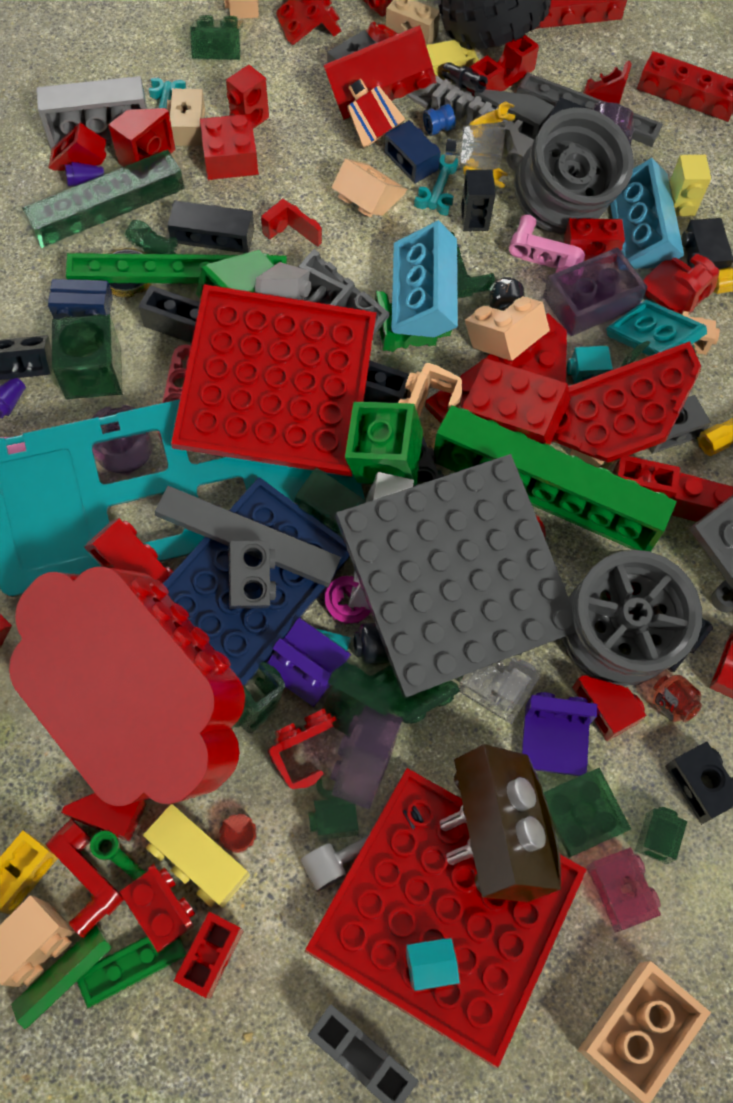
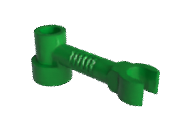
[90,831,146,881]

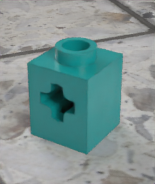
[567,346,613,385]

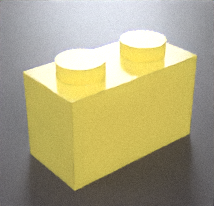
[669,155,711,217]

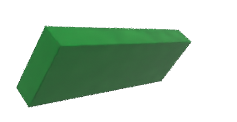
[11,925,112,1029]
[77,936,187,1009]

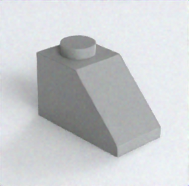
[255,262,311,300]

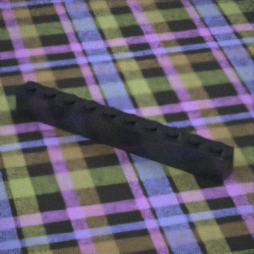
[138,285,409,403]

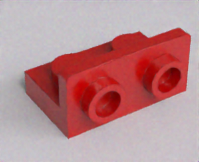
[119,864,196,953]

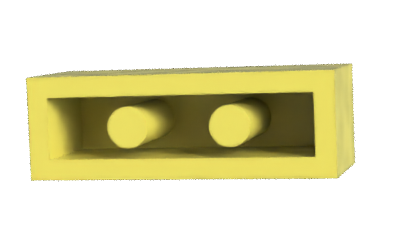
[143,804,250,908]

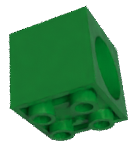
[345,402,423,486]

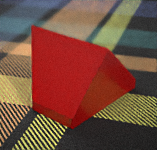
[583,60,632,107]

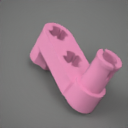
[509,215,585,283]

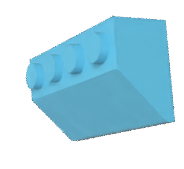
[610,158,684,269]
[392,220,458,337]

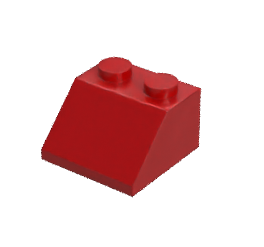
[109,108,176,179]

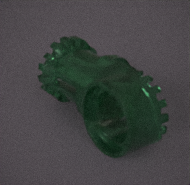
[125,219,178,254]

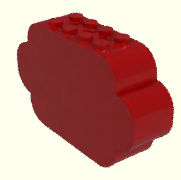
[9,567,245,806]

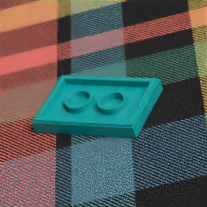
[606,300,707,356]

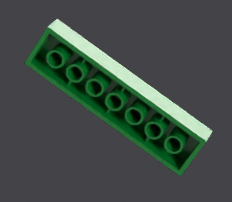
[434,405,677,552]

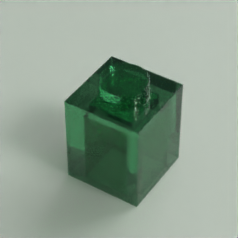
[635,807,687,864]

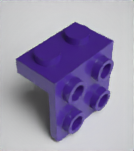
[522,692,597,777]

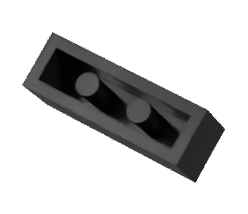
[167,200,255,253]

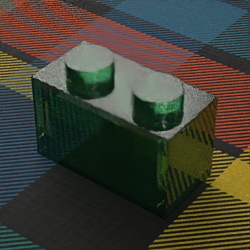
[294,467,366,535]

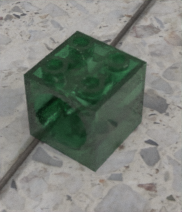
[52,314,123,400]

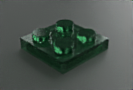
[544,767,631,858]

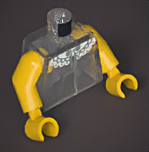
[446,102,515,188]

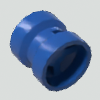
[423,104,456,136]

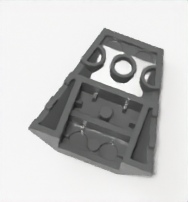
[298,249,389,335]

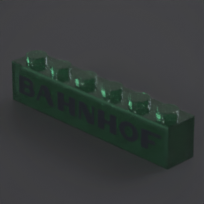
[22,149,185,248]

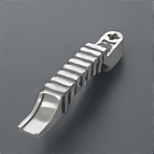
[405,76,553,171]

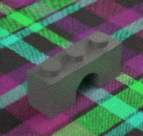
[307,1004,419,1103]

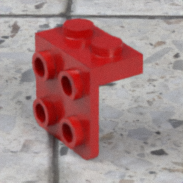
[276,0,342,45]

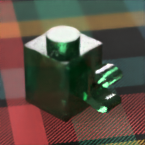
[308,776,359,841]

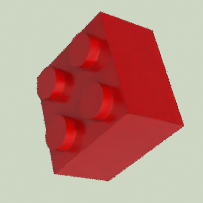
[200,114,259,180]

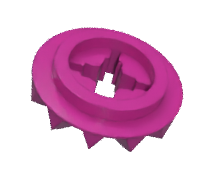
[324,576,371,625]

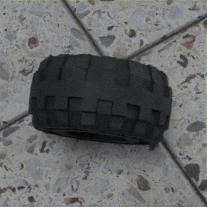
[437,0,551,50]

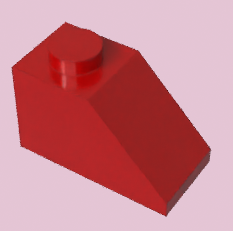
[48,123,106,171]
[572,675,647,741]
[61,793,147,842]

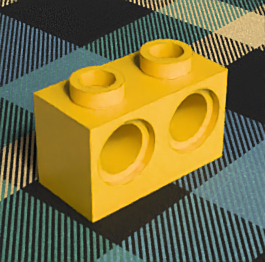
[0,830,58,915]

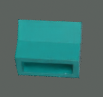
[406,938,460,991]

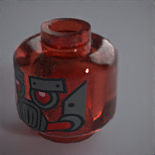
[653,674,702,723]

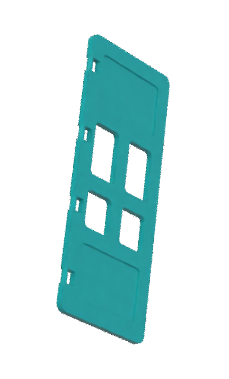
[0,399,365,597]

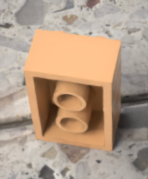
[577,961,711,1103]

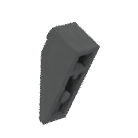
[474,89,555,139]

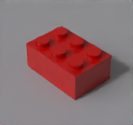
[462,359,571,445]

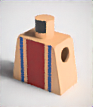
[348,79,405,149]

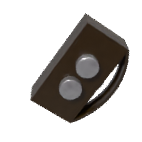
[440,744,561,902]

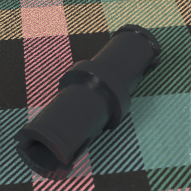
[442,62,488,93]

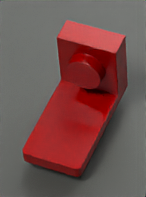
[261,198,322,247]

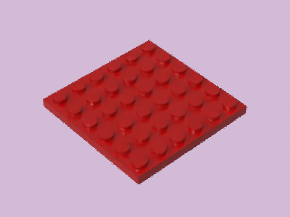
[171,284,377,477]
[305,768,587,1068]

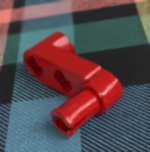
[45,818,124,938]

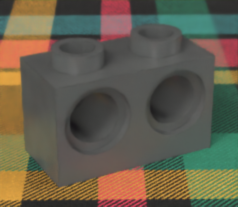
[228,541,276,609]

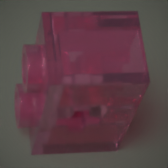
[587,847,661,933]

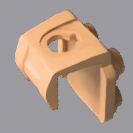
[398,363,462,418]

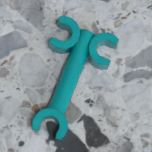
[149,78,187,109]
[414,155,459,216]

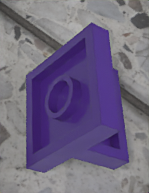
[262,617,352,707]

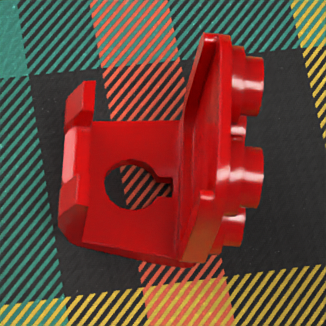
[641,254,719,315]
[267,708,337,789]

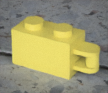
[426,40,479,82]

